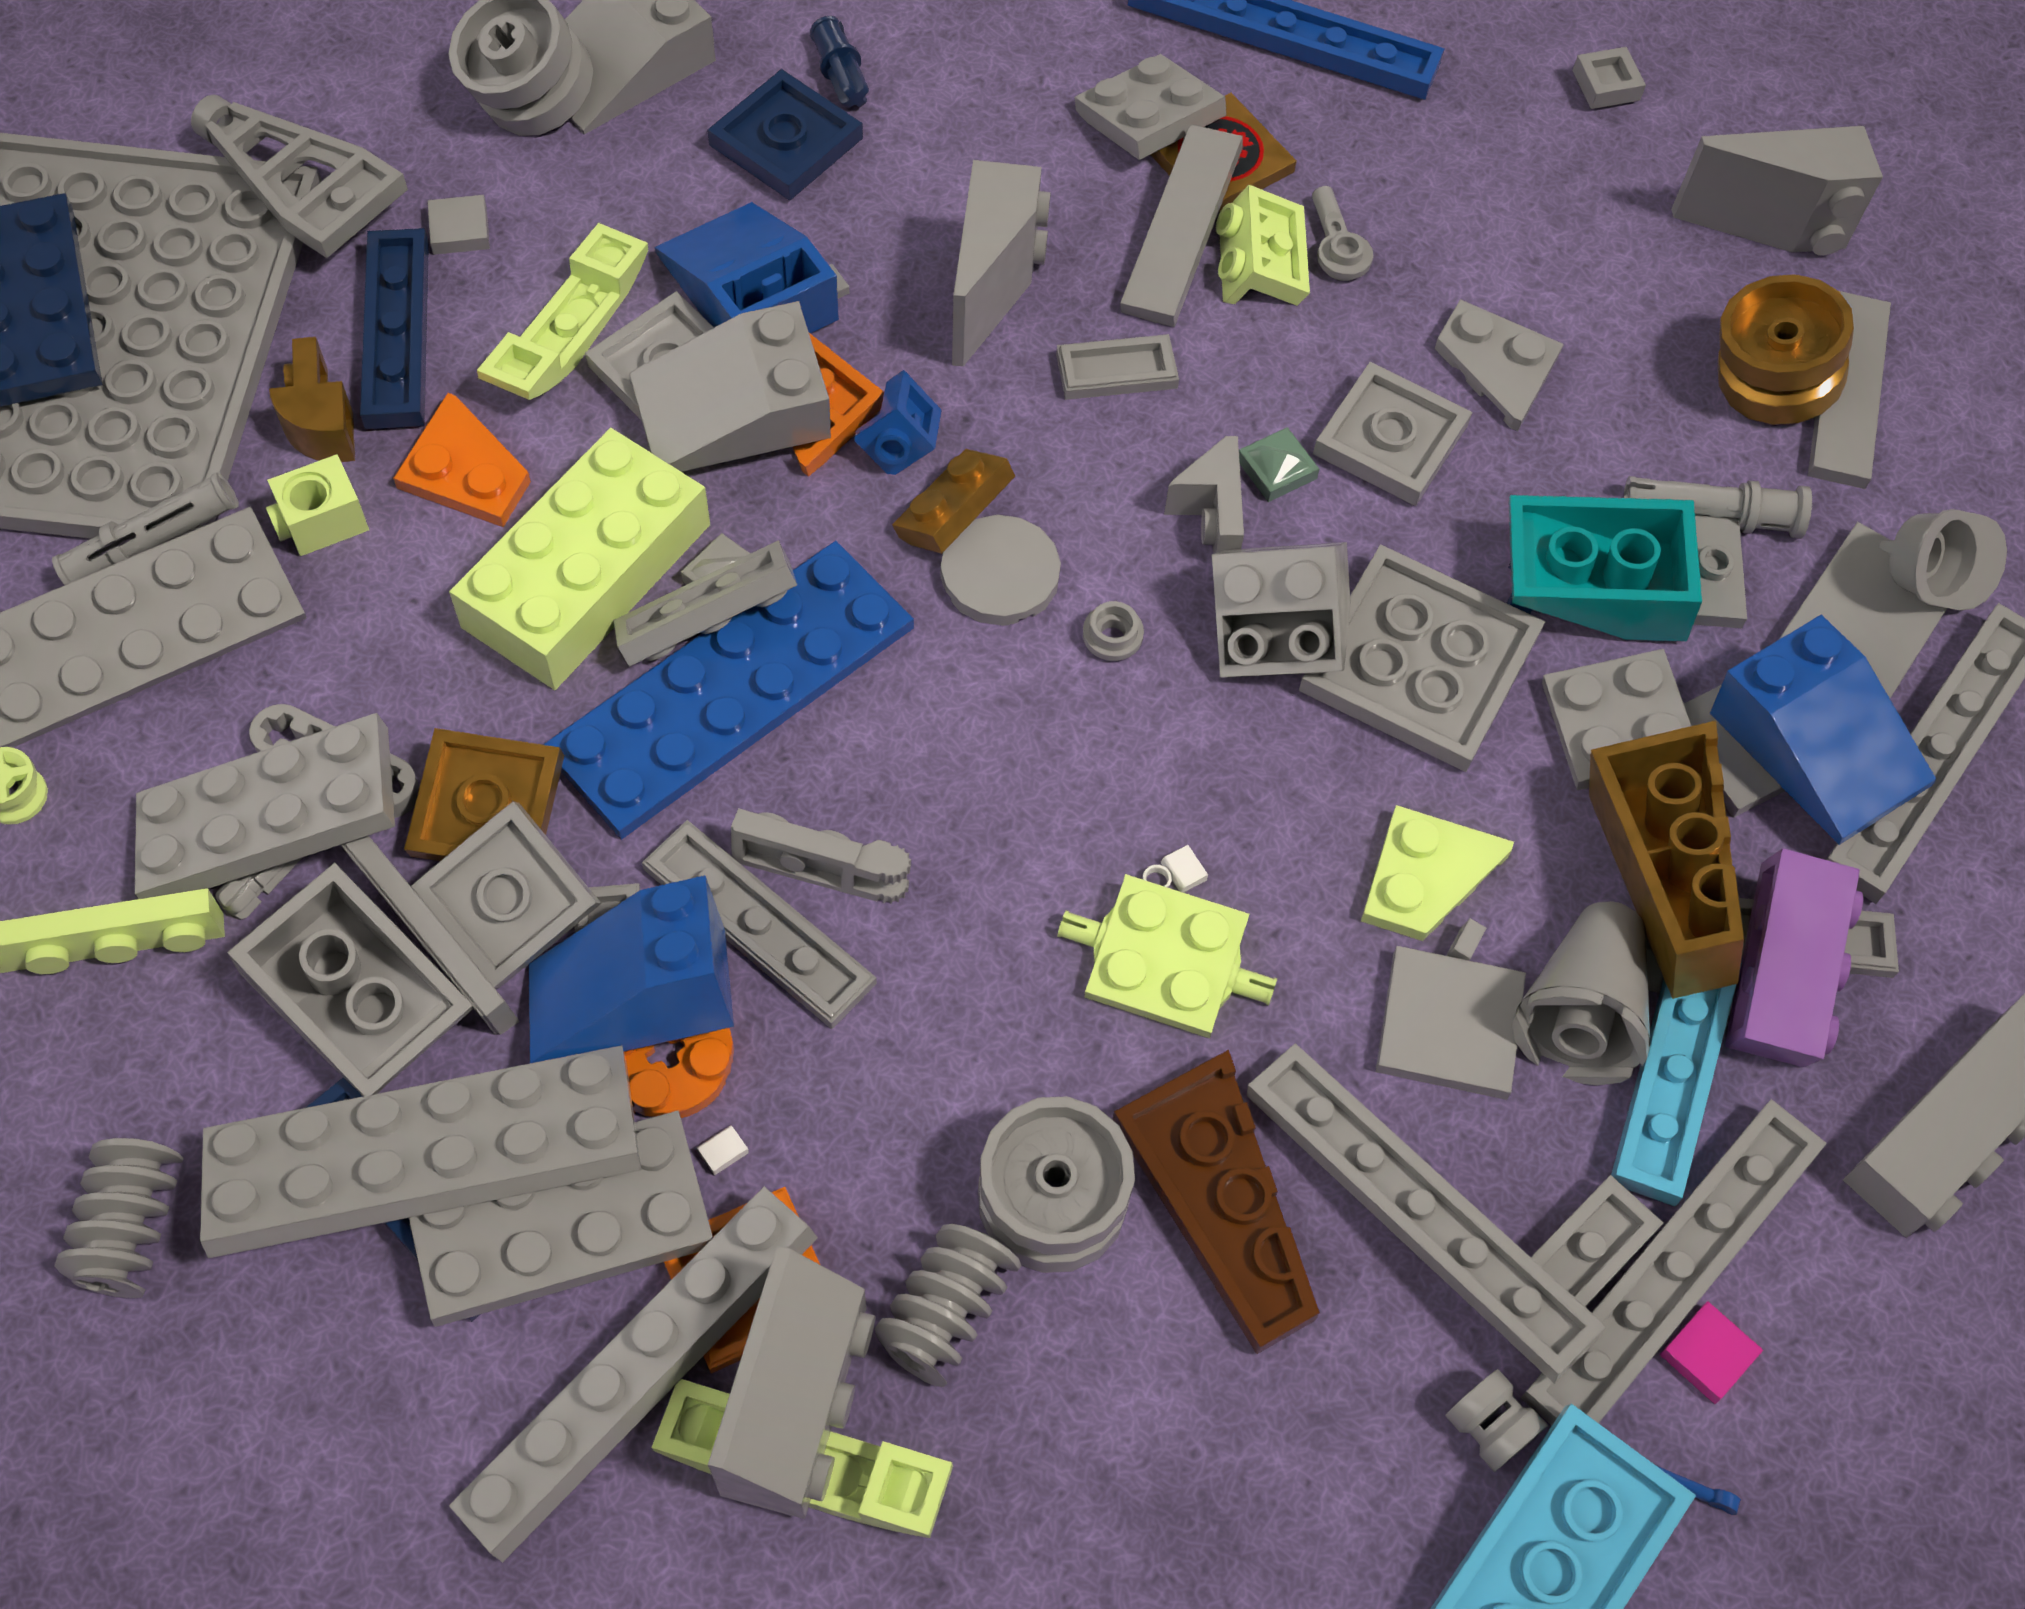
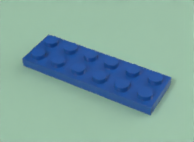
[543,541,914,840]

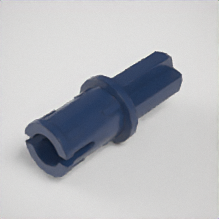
[810,16,869,108]

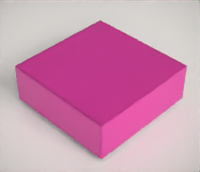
[1659,1301,1763,1404]

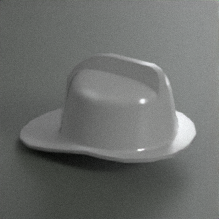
[1879,509,2007,610]

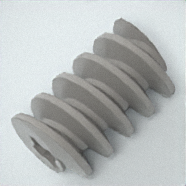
[54,1138,184,1298]
[874,1224,1021,1387]

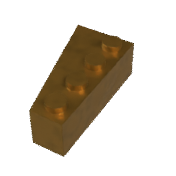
[1589,720,1744,999]

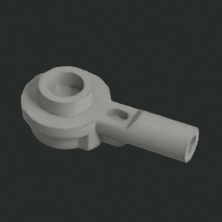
[1312,186,1373,281]

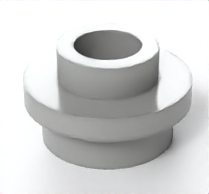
[1083,601,1144,661]

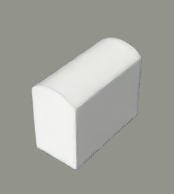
[1161,845,1208,892]
[696,1125,749,1176]

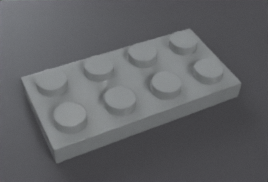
[135,713,395,899]
[409,1110,713,1327]

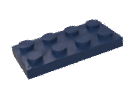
[0,193,103,407]

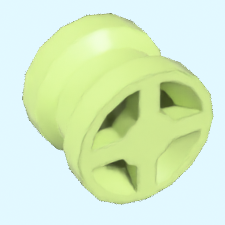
[0,747,48,825]

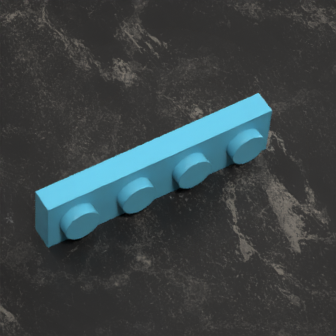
[1611,963,1742,1206]

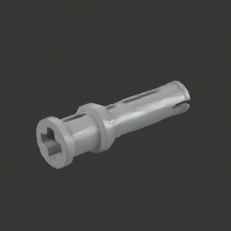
[1624,476,1812,539]

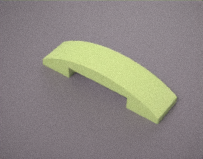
[477,223,648,400]
[651,1379,953,1538]

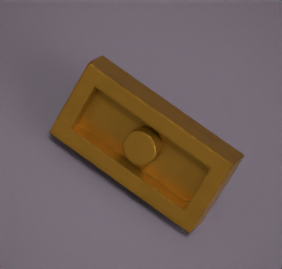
[892,449,1016,554]

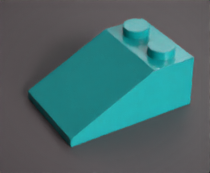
[1508,495,1702,641]

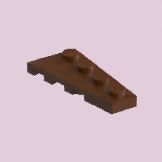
[1112,1049,1320,1354]

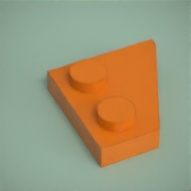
[393,393,531,527]

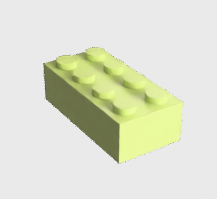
[449,427,710,690]

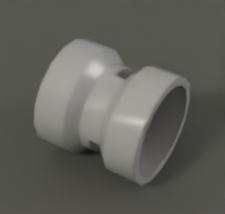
[1445,1369,1548,1473]

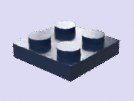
[707,69,863,201]

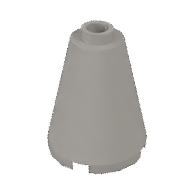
[1512,901,1650,1086]

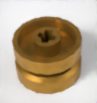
[1718,274,1854,425]

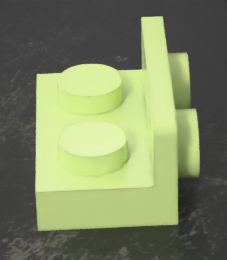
[1216,185,1310,306]

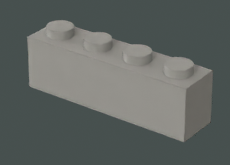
[1843,993,2025,1238]

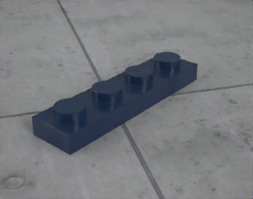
[360,228,429,429]

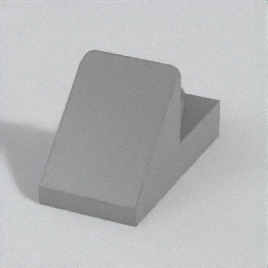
[1164,436,1244,554]

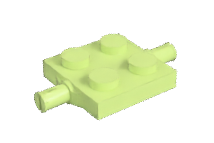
[1057,874,1277,1038]

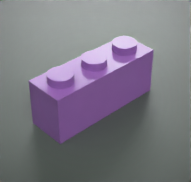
[1725,848,1863,1067]

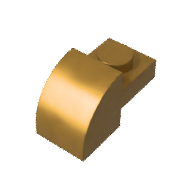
[269,336,355,462]

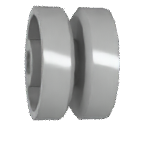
[448,0,594,136]
[978,1096,1135,1273]

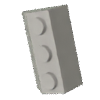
[708,1246,875,1519]

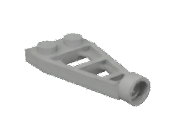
[191,95,408,258]

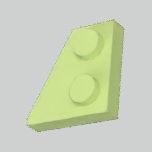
[1361,805,1514,941]

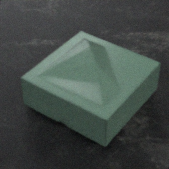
[1239,427,1319,502]

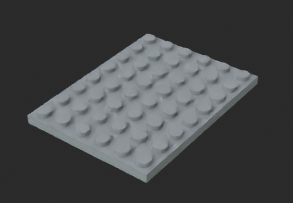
[0,133,322,540]

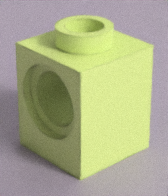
[265,454,369,556]

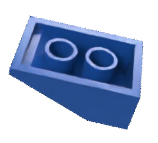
[1710,614,1936,845]
[529,875,734,1063]

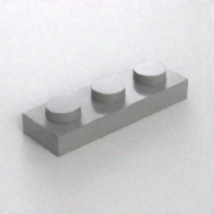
[613,540,797,667]

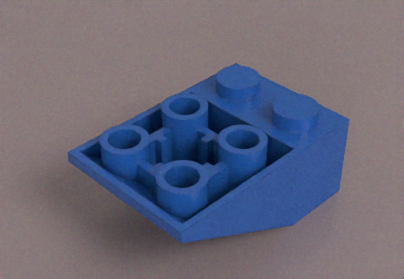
[655,202,839,333]

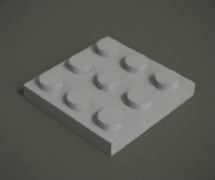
[1299,544,1545,772]

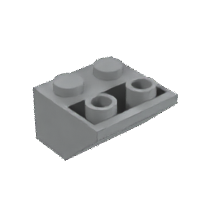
[1212,542,1350,677]

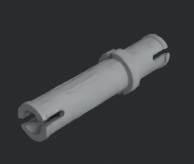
[52,472,239,585]

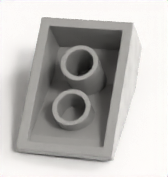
[565,0,716,135]
[1671,126,1883,255]
[952,160,1051,367]
[629,301,831,472]
[227,863,473,1096]

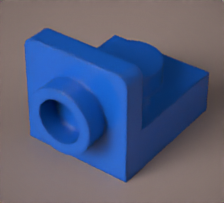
[854,370,942,475]

